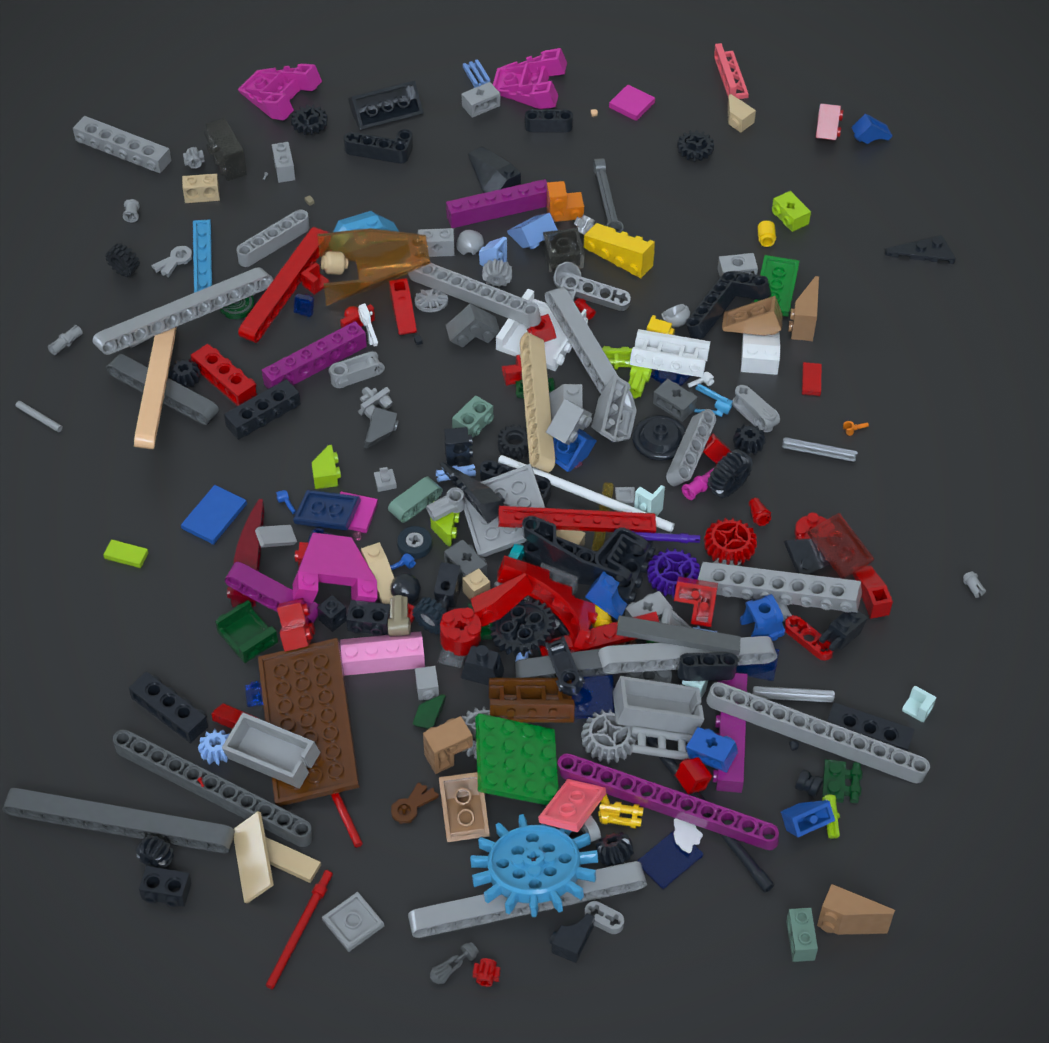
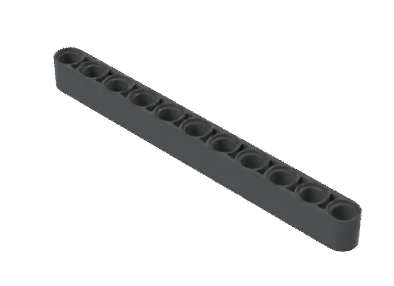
[113,730,313,847]
[3,788,235,854]

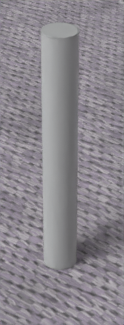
[16,401,63,432]

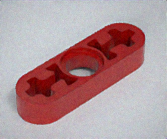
[784,615,834,661]

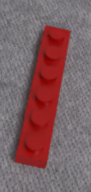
[539,611,659,656]

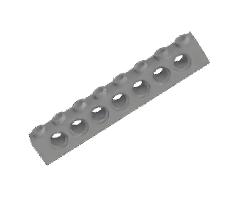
[698,562,862,613]

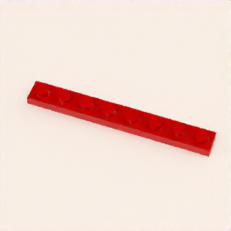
[498,506,656,533]

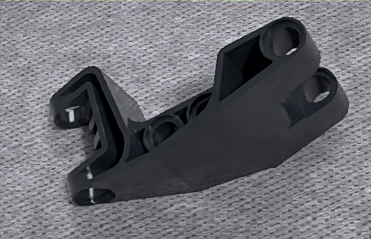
[522,516,649,586]

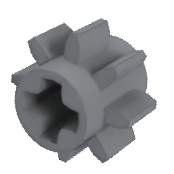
[183,147,205,168]
[574,214,595,235]

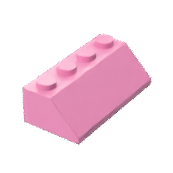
[340,632,425,676]

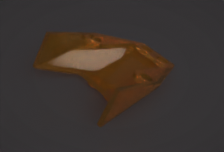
[317,228,430,306]

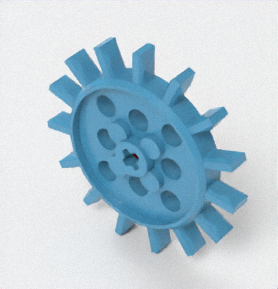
[470,814,598,917]

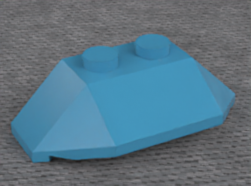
[328,211,400,254]

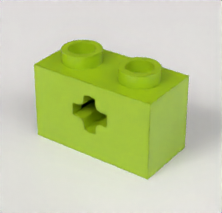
[772,191,811,232]

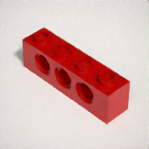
[191,344,257,406]

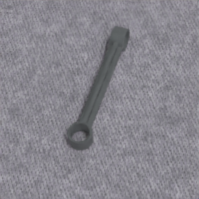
[593,158,624,233]

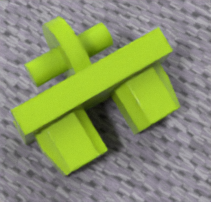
[602,346,632,370]

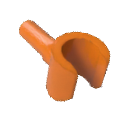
[843,421,869,436]

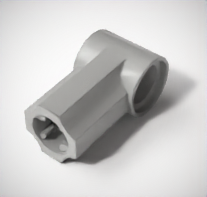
[426,488,465,521]

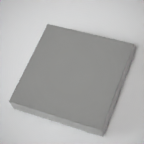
[322,892,384,952]

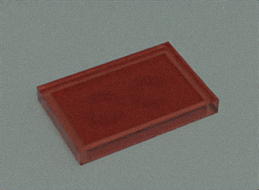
[807,513,874,579]

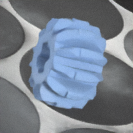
[198,728,229,766]

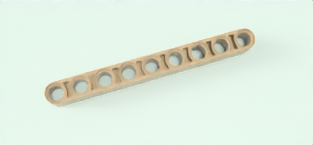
[520,332,555,473]

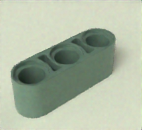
[388,476,443,523]

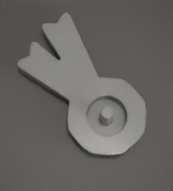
[151,246,192,277]

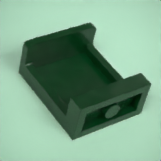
[215,600,278,663]

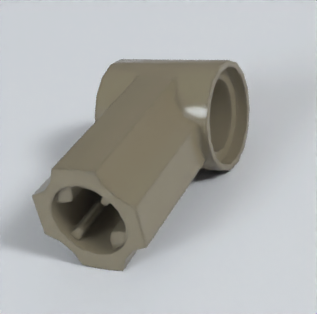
[388,595,411,637]

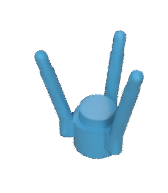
[694,384,733,417]

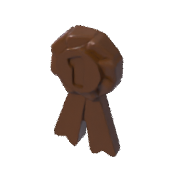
[391,782,439,824]

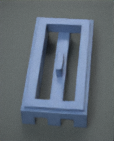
[463,59,490,88]

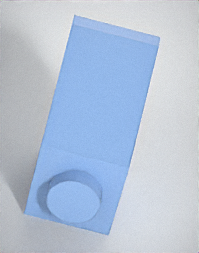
[479,237,507,266]

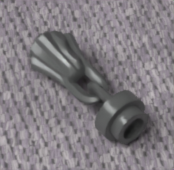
[430,942,479,985]

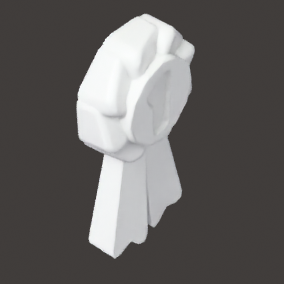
[358,303,378,346]

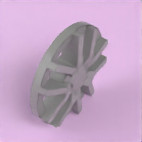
[415,288,448,312]

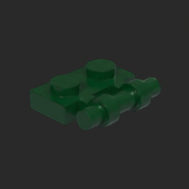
[822,759,863,803]

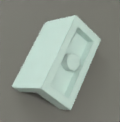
[634,485,665,516]

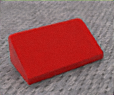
[211,703,259,729]

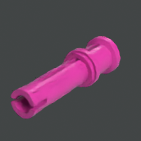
[682,468,714,500]

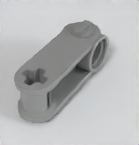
[328,351,385,388]
[732,385,780,432]

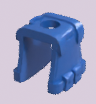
[740,594,785,641]

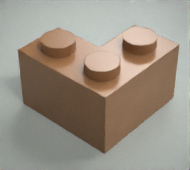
[423,716,473,774]

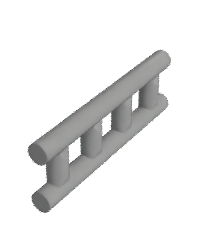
[630,726,693,760]

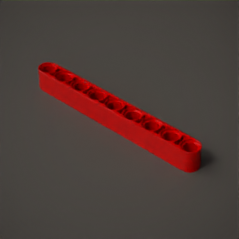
[238,227,331,343]

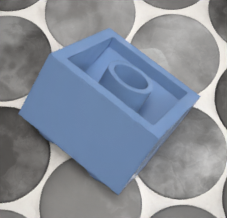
[507,213,558,249]

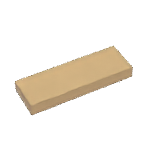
[265,837,321,883]

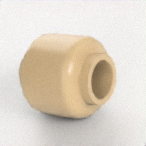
[321,251,348,275]

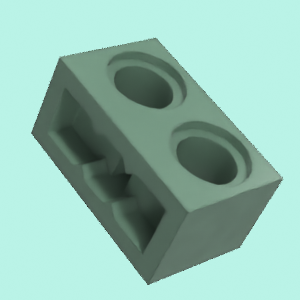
[452,395,494,438]
[786,908,818,962]

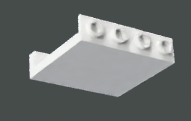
[496,289,588,371]

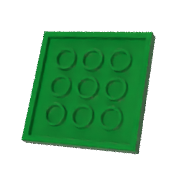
[475,713,559,805]

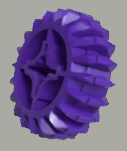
[647,548,700,598]

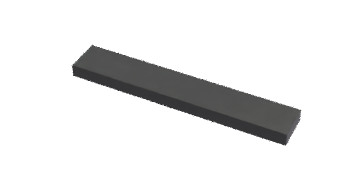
[616,615,741,656]

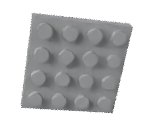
[464,464,546,557]

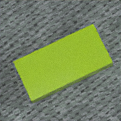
[103,539,149,568]

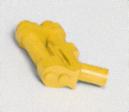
[598,794,644,829]

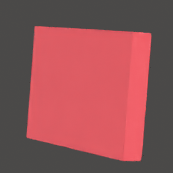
[538,779,606,832]

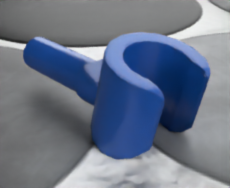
[276,490,296,514]
[390,553,416,570]

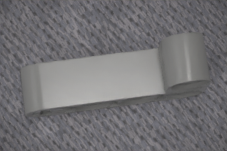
[561,274,631,311]

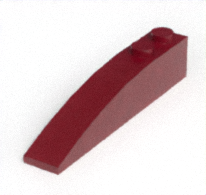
[227,499,265,607]

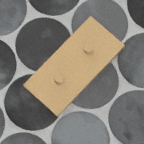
[233,811,274,903]

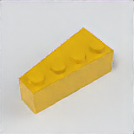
[584,223,655,278]

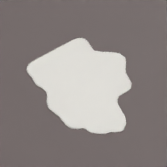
[673,818,703,853]

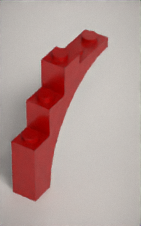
[497,555,598,649]

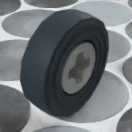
[397,526,432,559]

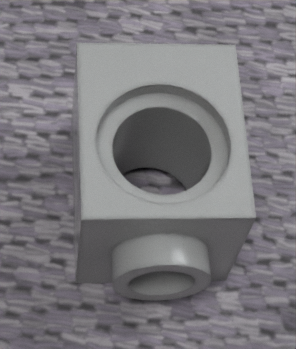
[415,666,439,700]

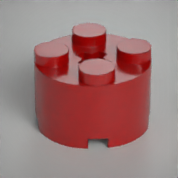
[440,607,481,656]

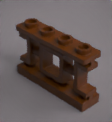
[489,678,575,723]

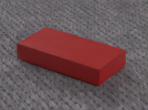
[802,362,822,396]

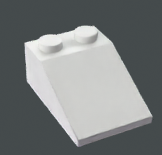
[741,332,780,375]

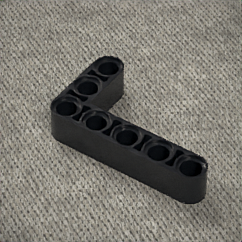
[686,271,771,340]

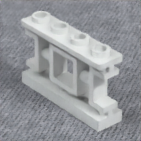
[630,329,711,377]

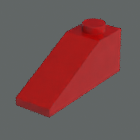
[471,573,534,627]

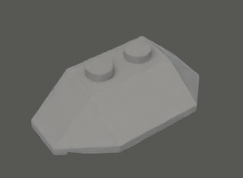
[591,374,637,442]

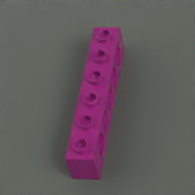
[262,321,367,389]

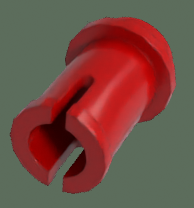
[574,298,596,320]

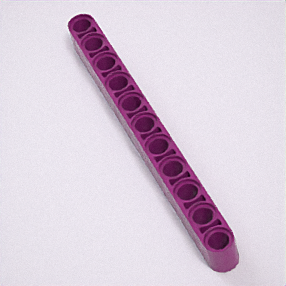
[558,754,779,850]

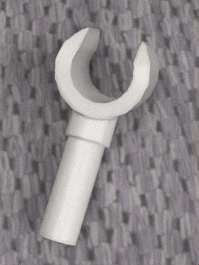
[687,372,714,387]

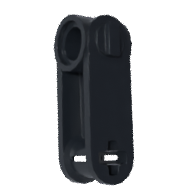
[544,635,585,696]

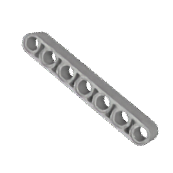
[545,287,619,394]

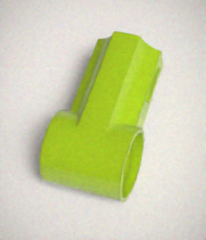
[628,365,652,399]

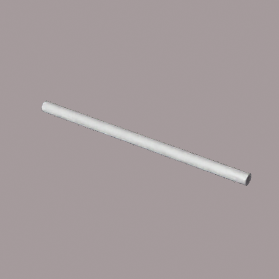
[498,455,675,533]

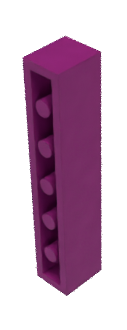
[446,179,547,228]
[713,673,748,793]

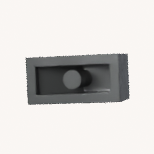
[363,407,398,448]

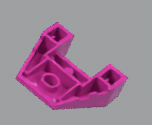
[493,48,567,109]
[238,64,322,120]
[293,533,377,603]

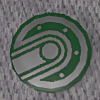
[219,296,255,320]

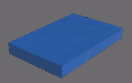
[181,485,247,545]

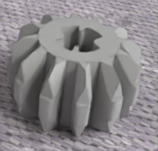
[482,259,512,288]

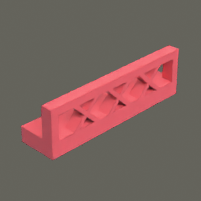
[714,43,749,99]

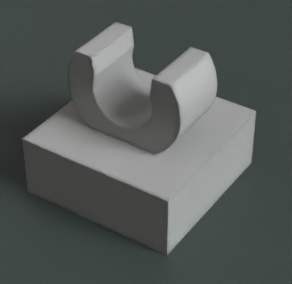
[374,467,397,492]

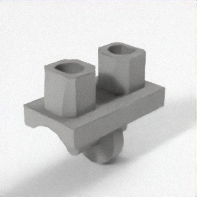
[358,387,393,419]

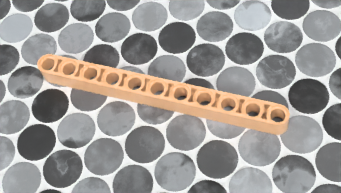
[134,327,177,449]

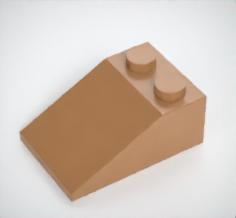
[788,276,819,341]
[722,296,783,336]
[439,772,490,842]
[817,884,895,935]

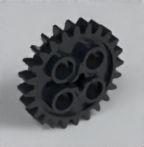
[490,598,556,657]

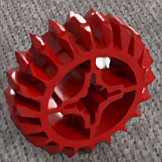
[704,517,757,565]

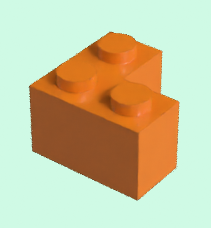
[546,181,584,222]

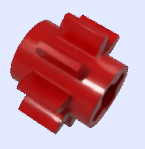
[472,958,500,987]

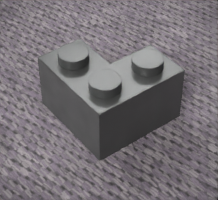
[446,304,500,347]

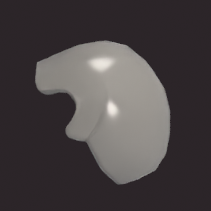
[456,230,484,255]
[553,262,581,288]
[661,304,691,328]

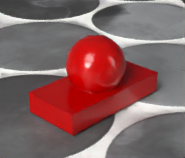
[340,304,375,328]

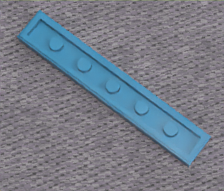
[193,220,212,293]

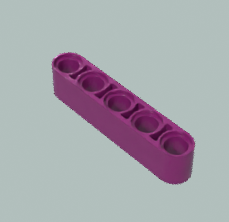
[225,562,319,624]

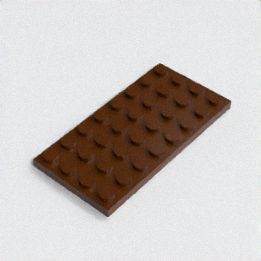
[258,638,360,806]

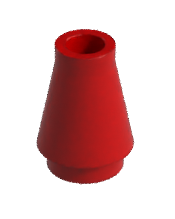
[749,498,771,526]

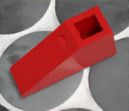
[389,278,417,335]
[852,566,893,619]

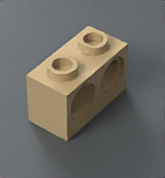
[182,174,220,203]

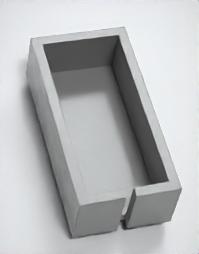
[613,676,704,735]
[222,713,321,789]

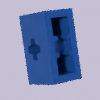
[686,727,738,773]

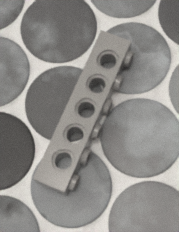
[73,116,171,173]

